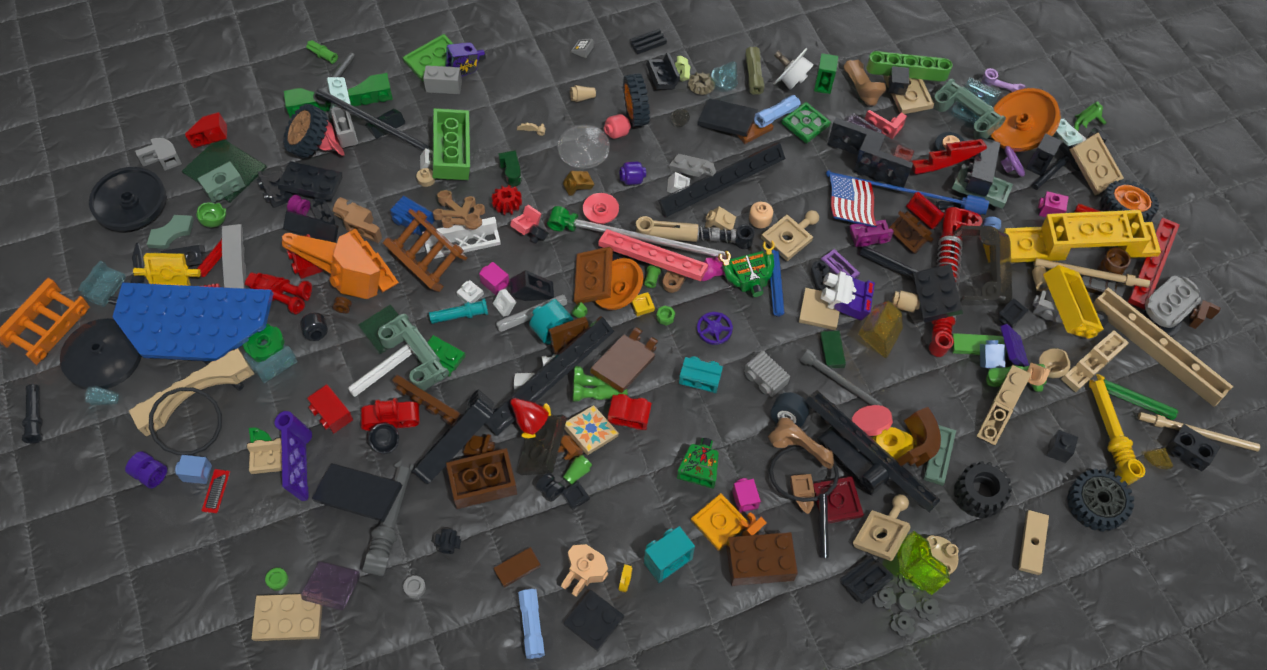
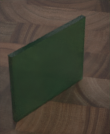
[182,139,267,203]

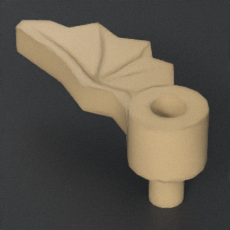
[517,123,546,136]

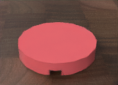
[852,405,893,436]

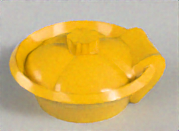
[871,427,913,460]

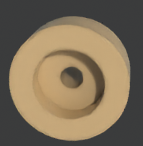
[417,168,435,187]

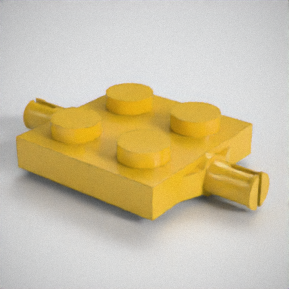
[133,253,201,286]

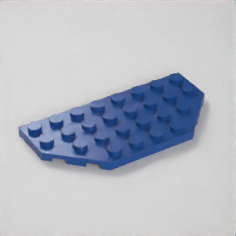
[113,283,273,361]

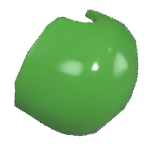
[196,202,226,228]

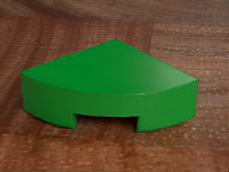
[249,428,272,443]

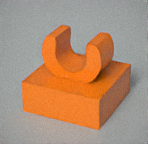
[739,512,767,536]

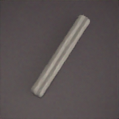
[496,294,567,332]

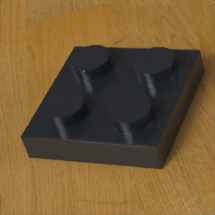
[564,589,624,651]

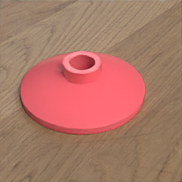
[583,193,619,224]

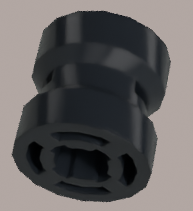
[536,473,564,502]

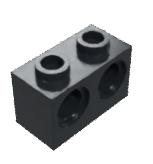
[1026,133,1062,176]
[1165,424,1221,472]

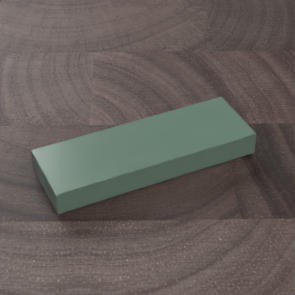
[923,425,956,486]

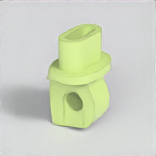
[675,56,691,82]

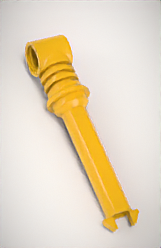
[1089,374,1145,485]

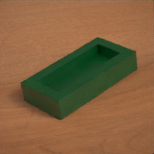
[820,330,846,369]

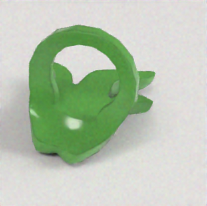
[1074,102,1107,131]

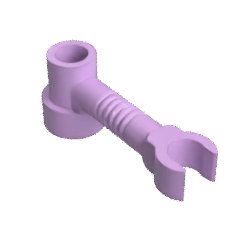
[980,68,1026,92]

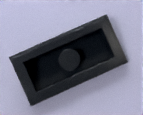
[365,108,405,139]

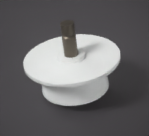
[773,48,814,90]

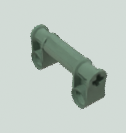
[934,79,1006,140]
[378,314,449,391]

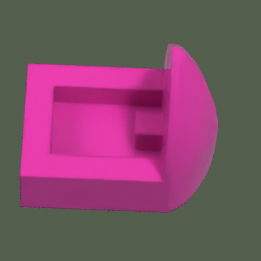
[701,257,725,281]

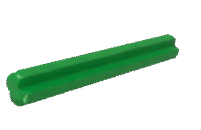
[1103,379,1178,420]

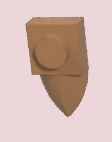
[790,474,815,514]

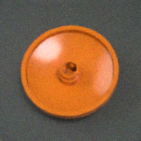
[991,88,1061,152]

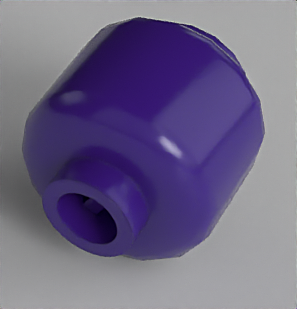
[619,161,646,185]

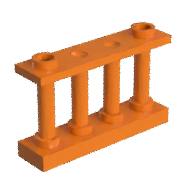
[0,278,90,365]

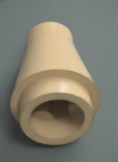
[570,85,596,102]

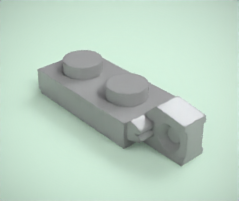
[669,154,716,177]

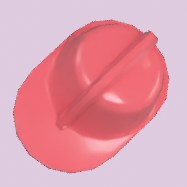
[317,120,345,156]

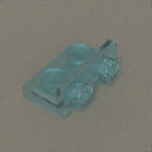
[78,260,126,307]

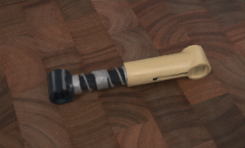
[636,216,755,249]

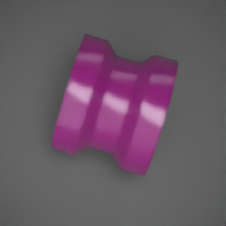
[287,195,310,215]

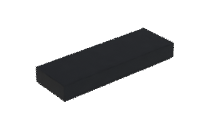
[283,210,339,243]

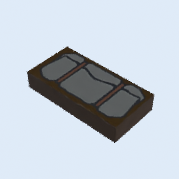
[1080,274,1118,295]

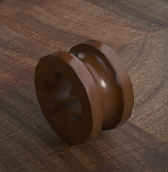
[333,297,352,314]

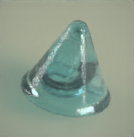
[711,61,738,90]

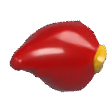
[510,398,551,438]

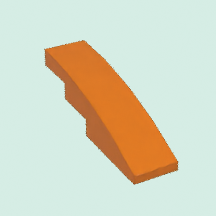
[346,228,399,293]

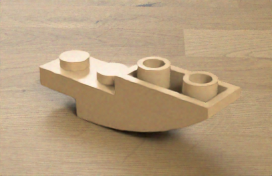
[977,365,1031,445]

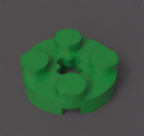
[243,324,284,362]

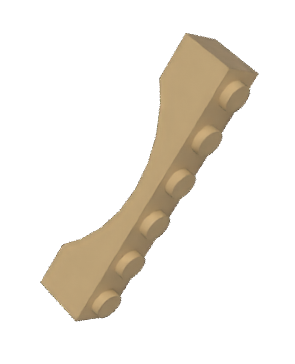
[129,348,254,437]

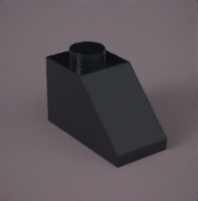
[510,270,554,301]

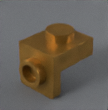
[563,171,595,196]

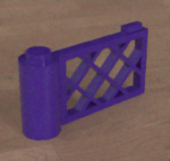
[274,411,312,501]

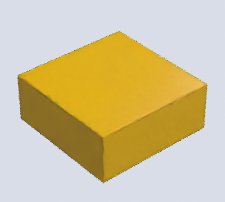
[631,292,655,316]

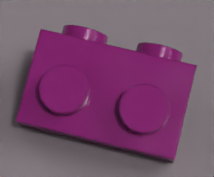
[849,220,894,247]

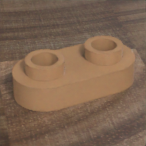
[663,270,687,293]

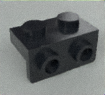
[646,53,680,89]

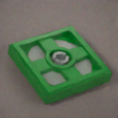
[782,102,831,144]

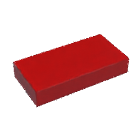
[906,192,945,229]

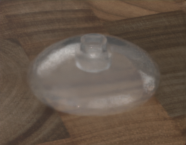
[558,124,610,168]

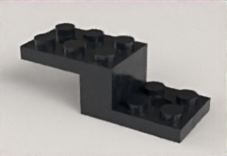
[828,117,913,188]

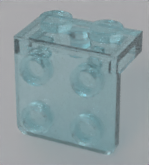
[951,78,1001,124]
[244,340,298,383]

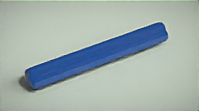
[770,250,785,317]

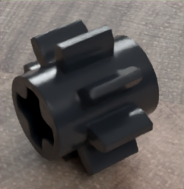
[434,529,461,554]

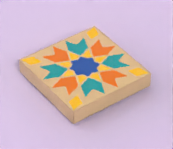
[562,405,619,455]

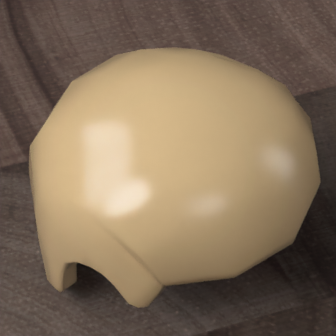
[1039,348,1070,378]

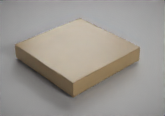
[799,288,839,330]

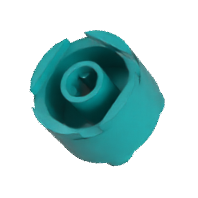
[529,299,574,345]

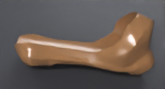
[844,60,886,106]
[768,417,834,469]

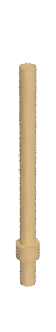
[1034,258,1150,288]
[1138,412,1260,452]

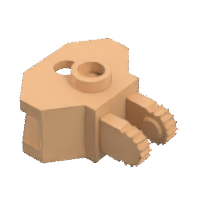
[561,544,608,597]

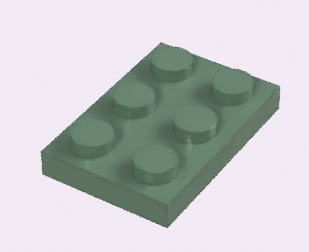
[952,165,1013,209]

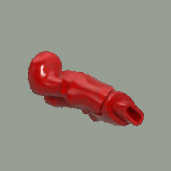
[245,272,312,314]

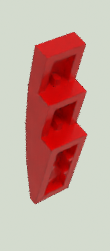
[911,139,987,174]

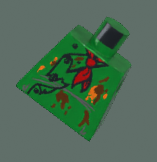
[677,438,719,489]

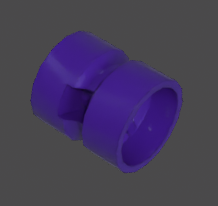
[125,451,167,489]

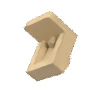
[705,206,736,230]

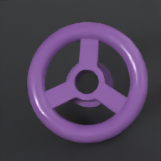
[1001,146,1025,177]

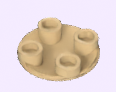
[917,535,959,577]

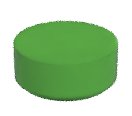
[265,568,289,591]

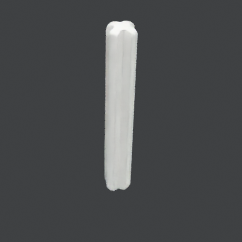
[348,344,414,396]

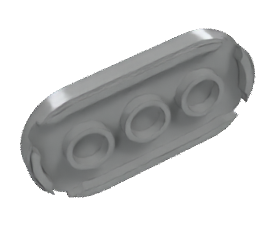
[1145,276,1201,328]

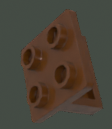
[888,210,934,254]

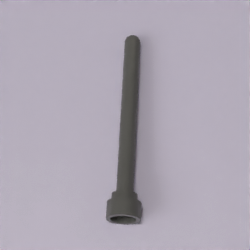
[313,52,355,104]
[800,349,883,406]

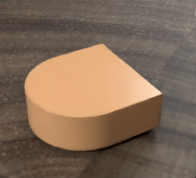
[1027,363,1050,386]

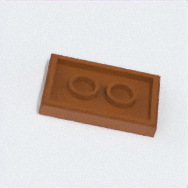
[574,247,613,304]

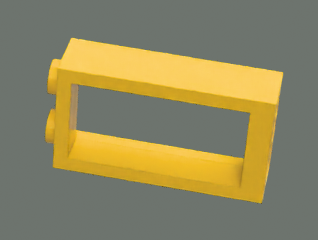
[1043,265,1104,339]

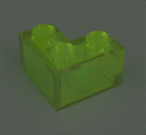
[897,531,950,595]

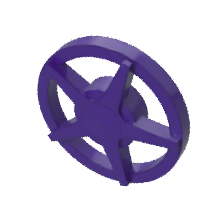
[697,312,733,345]

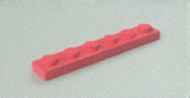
[599,229,708,281]

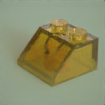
[859,300,903,358]

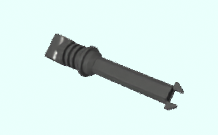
[362,461,414,577]

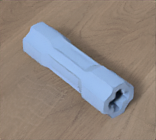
[754,95,801,128]
[518,589,545,659]

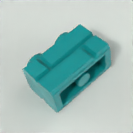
[679,356,723,393]

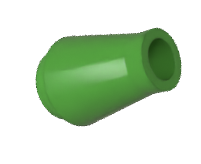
[563,455,593,485]

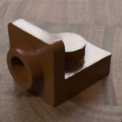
[463,434,495,457]

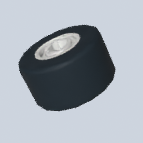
[771,392,810,428]

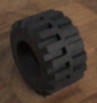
[954,461,1012,518]

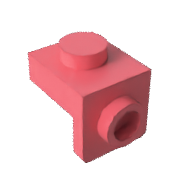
[510,205,541,235]

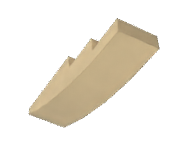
[1061,330,1129,392]

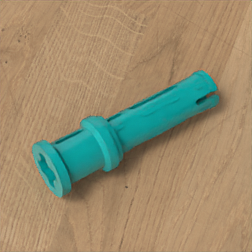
[429,298,489,324]

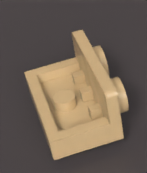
[247,438,282,474]

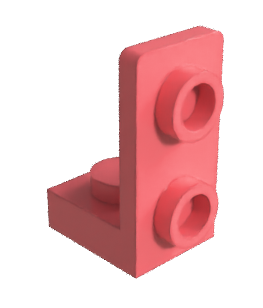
[864,110,907,139]

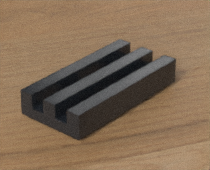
[630,29,667,54]

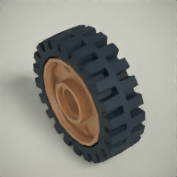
[283,104,328,158]

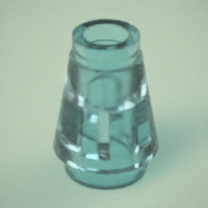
[85,386,119,405]

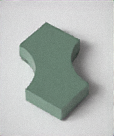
[147,215,194,249]

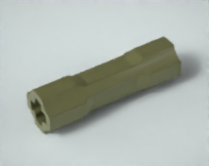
[745,47,765,95]

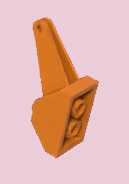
[282,233,381,299]

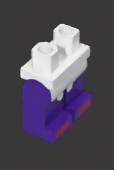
[821,271,875,321]

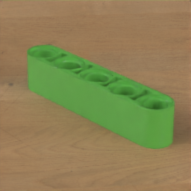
[866,51,953,81]

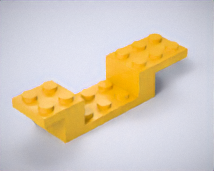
[1004,210,1161,263]

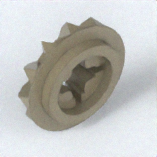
[688,71,715,95]

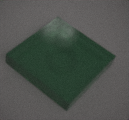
[358,304,402,354]

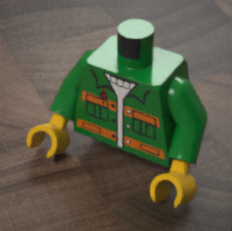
[718,240,775,297]

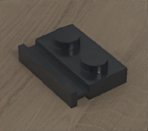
[840,555,893,604]

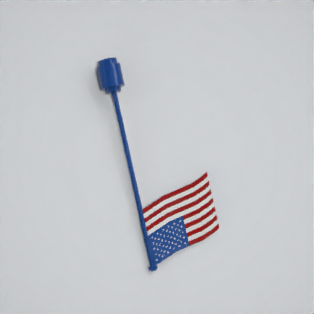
[826,170,989,228]

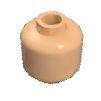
[749,201,773,228]

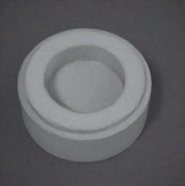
[403,575,426,598]

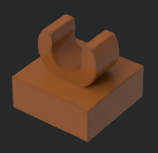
[558,435,584,460]

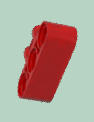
[361,398,420,431]

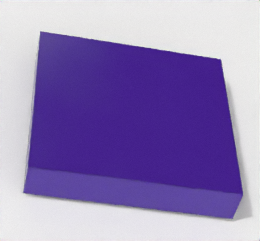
[1001,324,1029,367]

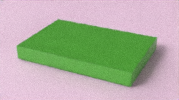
[402,34,453,81]

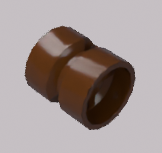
[1097,248,1131,275]

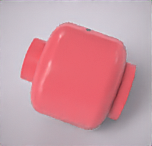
[604,114,631,139]

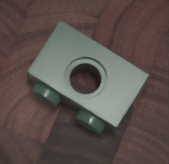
[197,161,245,203]

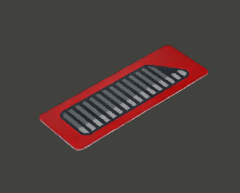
[202,469,230,513]

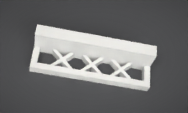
[422,217,501,259]

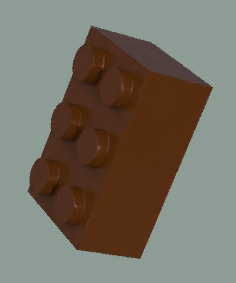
[446,448,517,509]
[726,532,798,586]

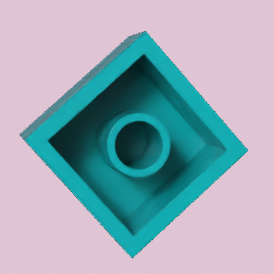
[644,526,695,583]

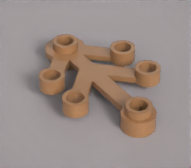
[433,190,485,230]

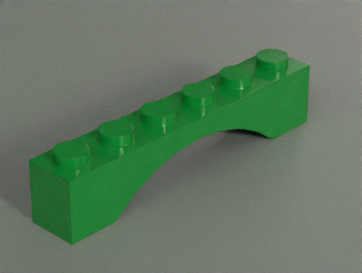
[284,73,393,118]

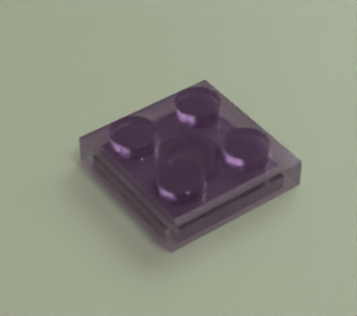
[301,561,360,610]

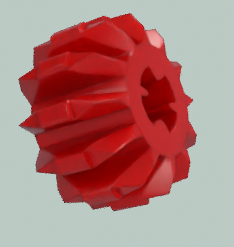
[492,185,522,215]

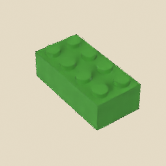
[433,108,470,180]

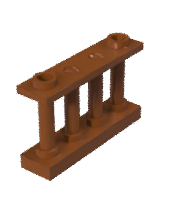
[383,209,467,292]

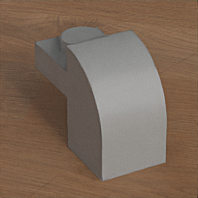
[135,138,182,170]

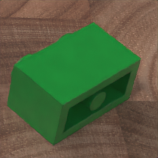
[814,53,838,94]

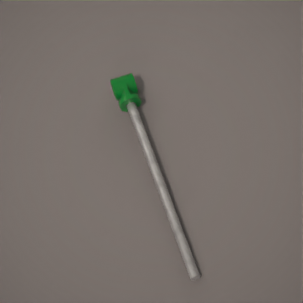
[547,206,726,259]

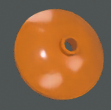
[596,258,643,310]

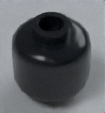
[300,312,328,341]

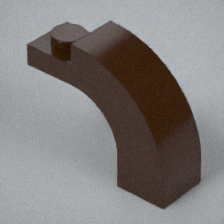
[896,407,941,468]

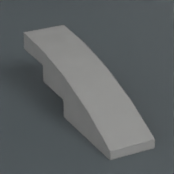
[222,224,246,289]

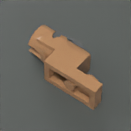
[333,197,382,244]

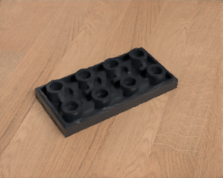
[312,463,403,522]

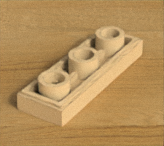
[1018,510,1049,575]

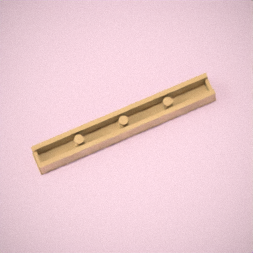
[1093,288,1233,407]

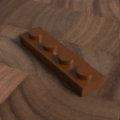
[392,375,461,425]

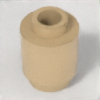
[891,290,920,313]

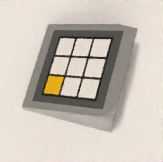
[571,39,594,58]

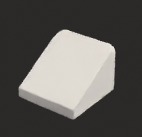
[420,149,433,169]
[667,172,690,193]
[514,373,535,391]

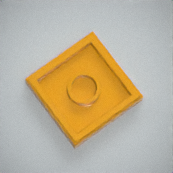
[690,493,749,551]

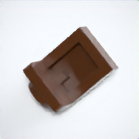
[1189,300,1221,329]

